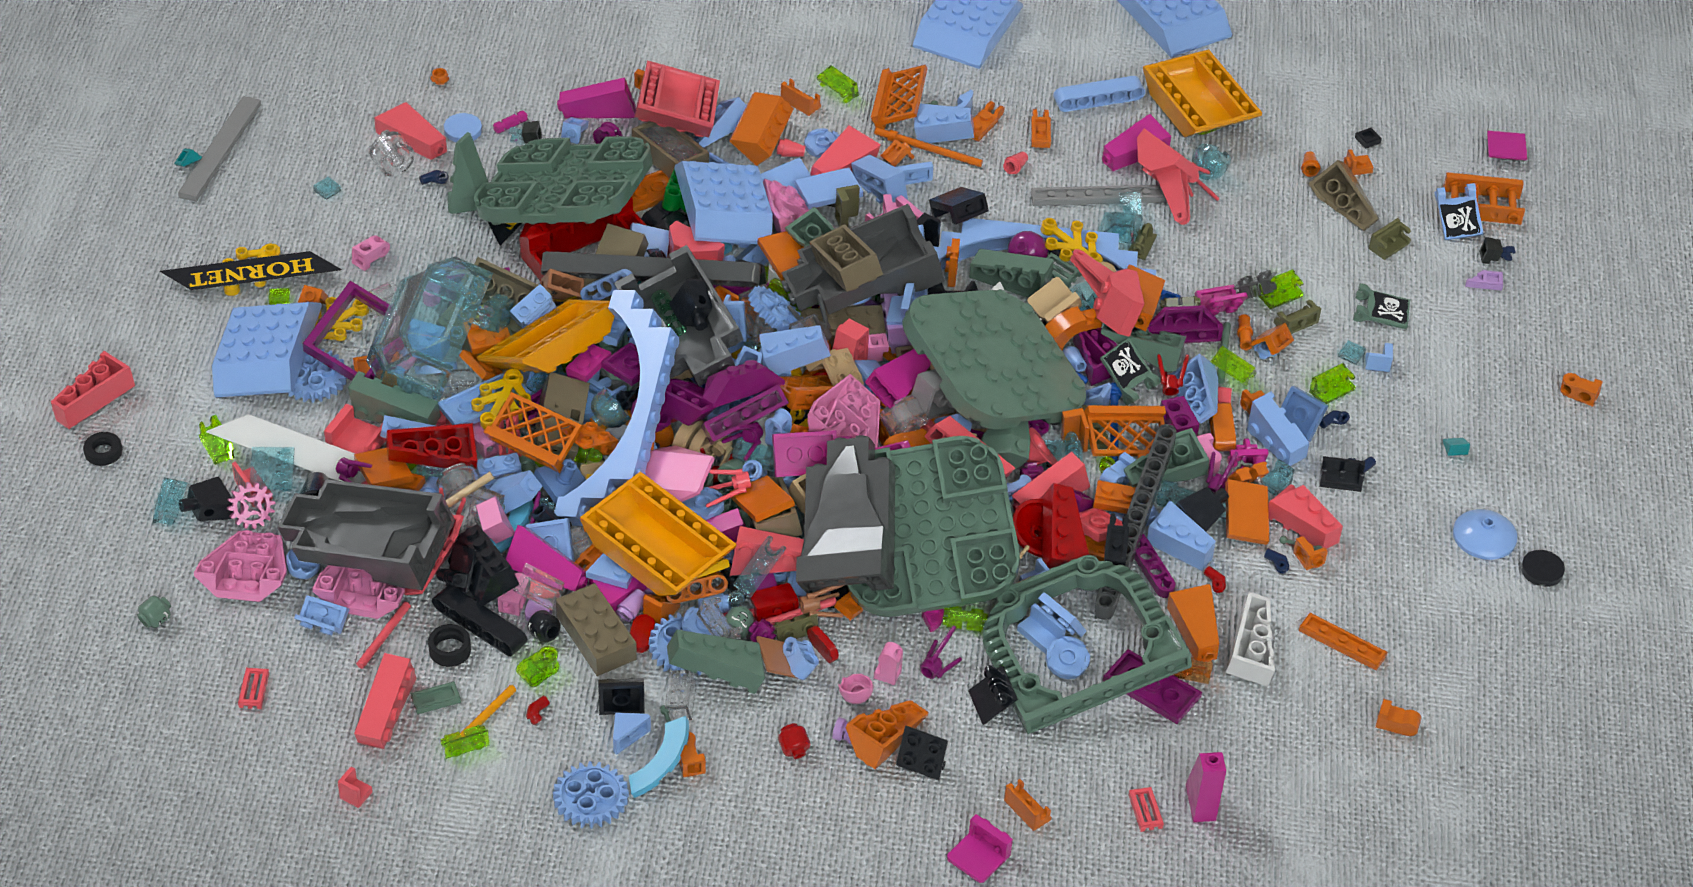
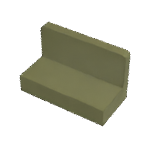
[835,185,860,227]

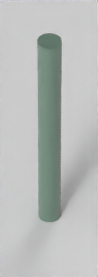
[1217,322,1231,384]

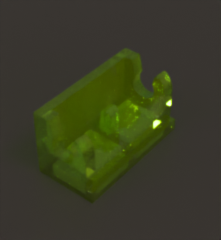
[817,65,859,103]
[1258,269,1304,310]
[1210,346,1257,386]
[1309,363,1355,404]
[198,415,235,465]

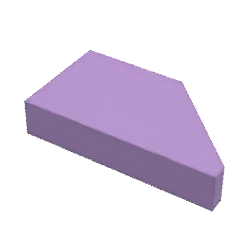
[1465,270,1503,291]

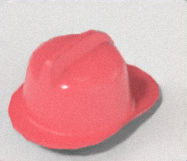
[1027,427,1058,465]

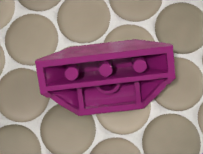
[1147,305,1223,343]
[702,360,785,408]
[660,379,717,426]

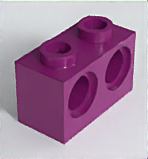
[1160,396,1200,436]

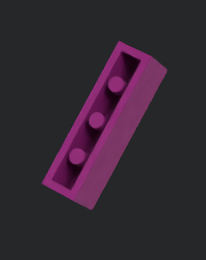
[701,384,789,445]

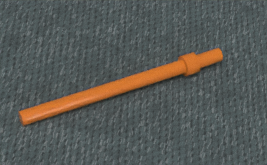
[874,127,983,167]

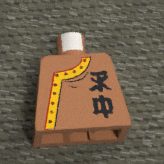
[540,269,585,302]

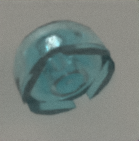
[1192,144,1231,180]
[591,387,631,428]

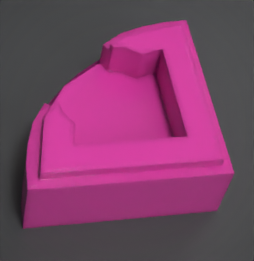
[922,609,944,632]

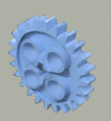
[748,286,805,331]
[288,349,348,403]
[648,612,701,677]
[553,761,629,829]

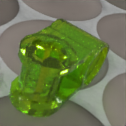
[516,646,559,687]

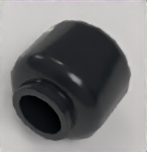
[527,610,560,643]

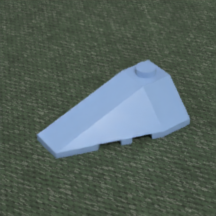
[693,97,747,148]
[1171,353,1218,424]

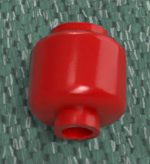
[778,723,811,759]

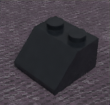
[598,678,645,715]

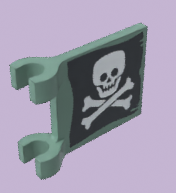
[1353,283,1410,330]
[1100,338,1161,406]

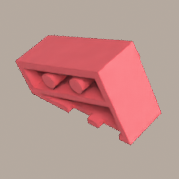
[832,318,869,361]
[1268,485,1343,549]
[730,526,804,576]

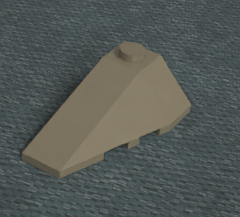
[1308,160,1379,231]

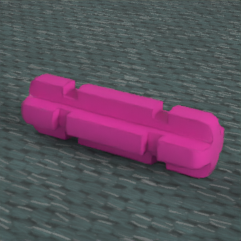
[493,110,528,134]

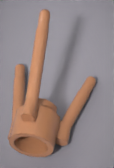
[799,585,845,618]

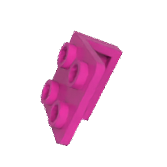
[1194,284,1248,316]
[566,344,611,383]
[947,814,1013,883]

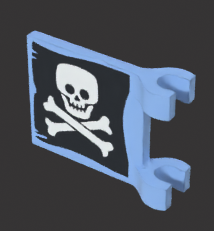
[1434,183,1484,240]

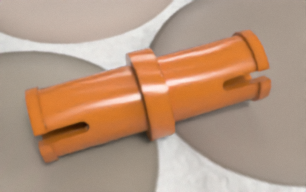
[1237,314,1253,350]

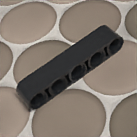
[432,585,528,657]

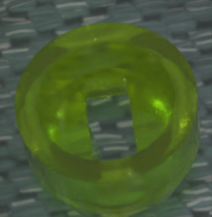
[1099,456,1115,473]

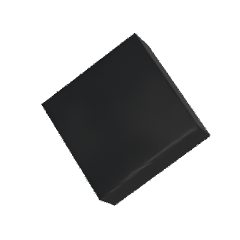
[1355,127,1382,149]

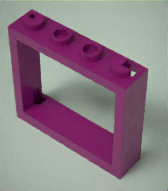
[303,281,414,381]

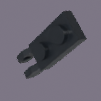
[1104,513,1129,566]

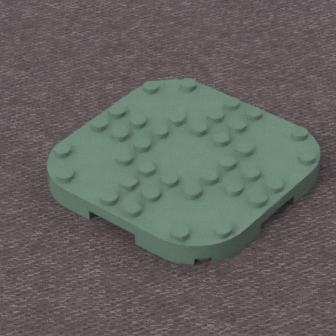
[474,136,653,225]
[902,289,1086,429]
[847,436,1020,617]

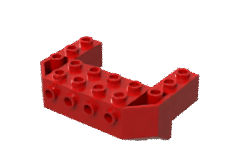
[520,197,647,281]

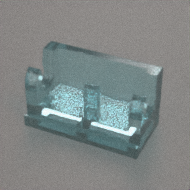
[1119,191,1142,215]
[732,438,775,472]
[153,477,188,525]

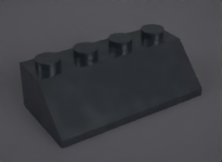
[448,524,520,607]

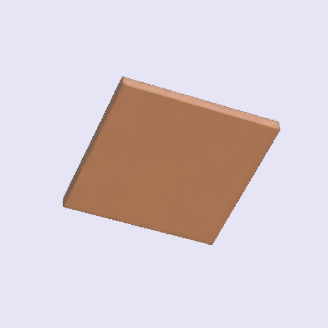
[756,636,798,679]

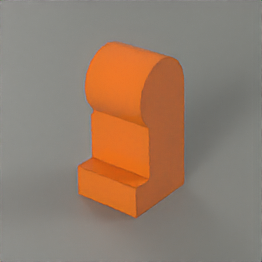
[1560,373,1603,407]
[1376,699,1422,736]
[679,732,706,777]

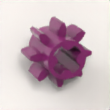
[1020,462,1044,480]
[748,619,777,643]

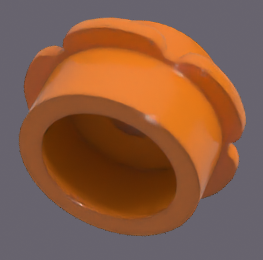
[431,68,449,85]

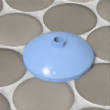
[1453,509,1517,560]

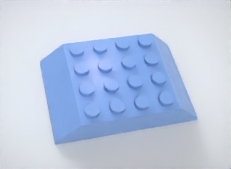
[913,0,1023,69]
[1117,0,1232,57]
[674,161,773,244]
[212,302,322,398]

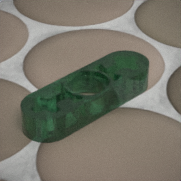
[651,289,687,336]

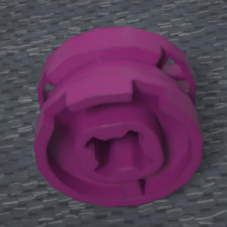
[593,122,623,144]

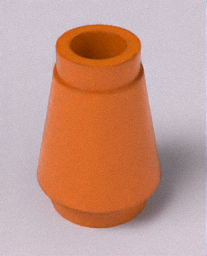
[1301,151,1320,177]

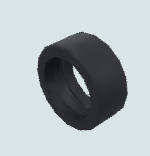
[428,624,471,667]

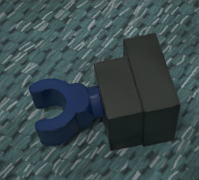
[1479,237,1516,264]

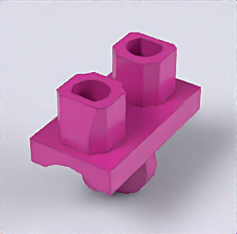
[1227,438,1269,470]

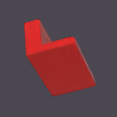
[749,583,799,622]

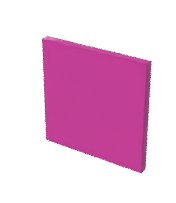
[1487,130,1527,161]

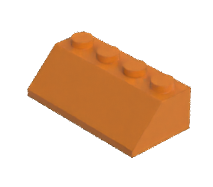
[729,92,794,166]

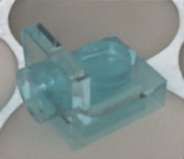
[1262,459,1295,496]

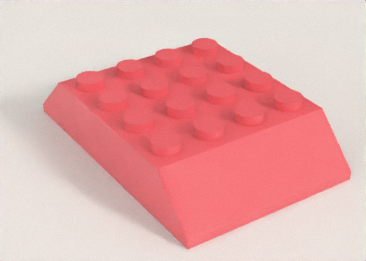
[634,60,720,137]

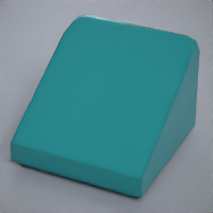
[174,148,202,167]
[1443,437,1470,456]

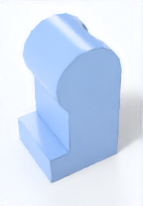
[1099,452,1136,485]

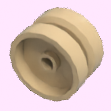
[672,420,712,455]

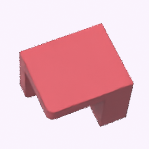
[338,767,373,808]

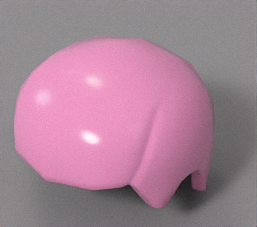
[838,673,874,704]

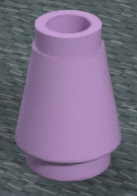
[616,589,645,622]

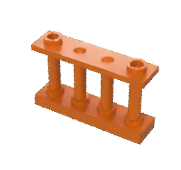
[1443,172,1525,225]

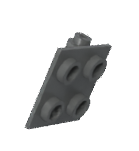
[1233,270,1277,299]

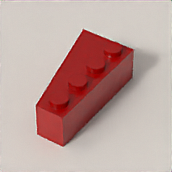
[386,423,478,472]
[1042,483,1089,569]

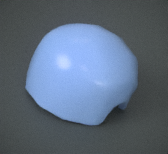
[286,549,320,580]

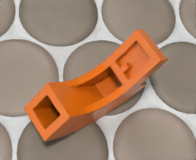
[1045,306,1103,351]

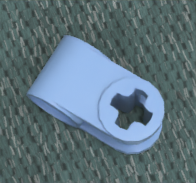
[765,408,792,447]
[783,637,819,680]

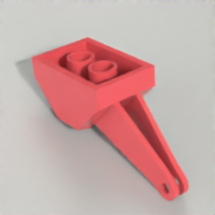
[1137,128,1199,225]
[667,221,725,261]
[1070,249,1144,337]

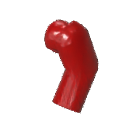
[1204,566,1226,593]
[526,695,550,725]

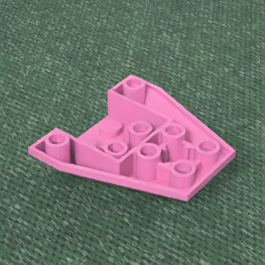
[763,179,836,233]
[807,374,880,448]
[645,446,715,502]
[194,530,287,602]
[312,565,405,619]

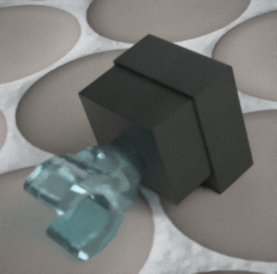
[508,121,543,144]

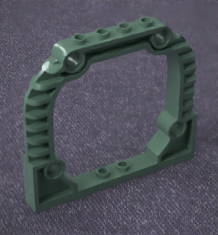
[982,555,1192,734]

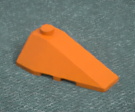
[845,700,929,769]

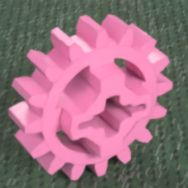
[227,482,275,529]

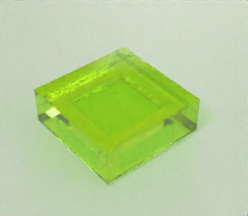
[269,288,290,305]

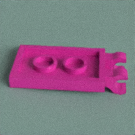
[772,430,852,477]

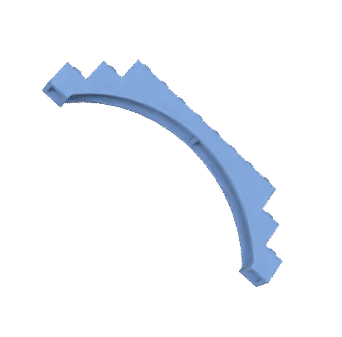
[933,218,1156,276]
[554,290,679,526]

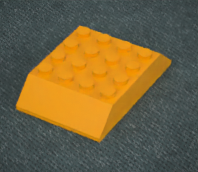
[1143,49,1262,137]
[477,299,614,374]
[580,471,737,596]

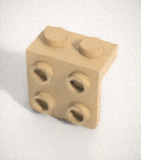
[1027,277,1082,323]
[806,348,864,386]

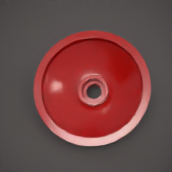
[1012,499,1043,557]

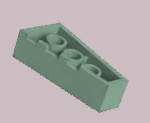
[969,249,1054,298]
[348,371,441,425]
[667,630,765,694]

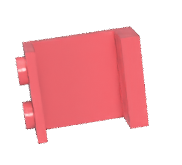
[324,404,386,454]

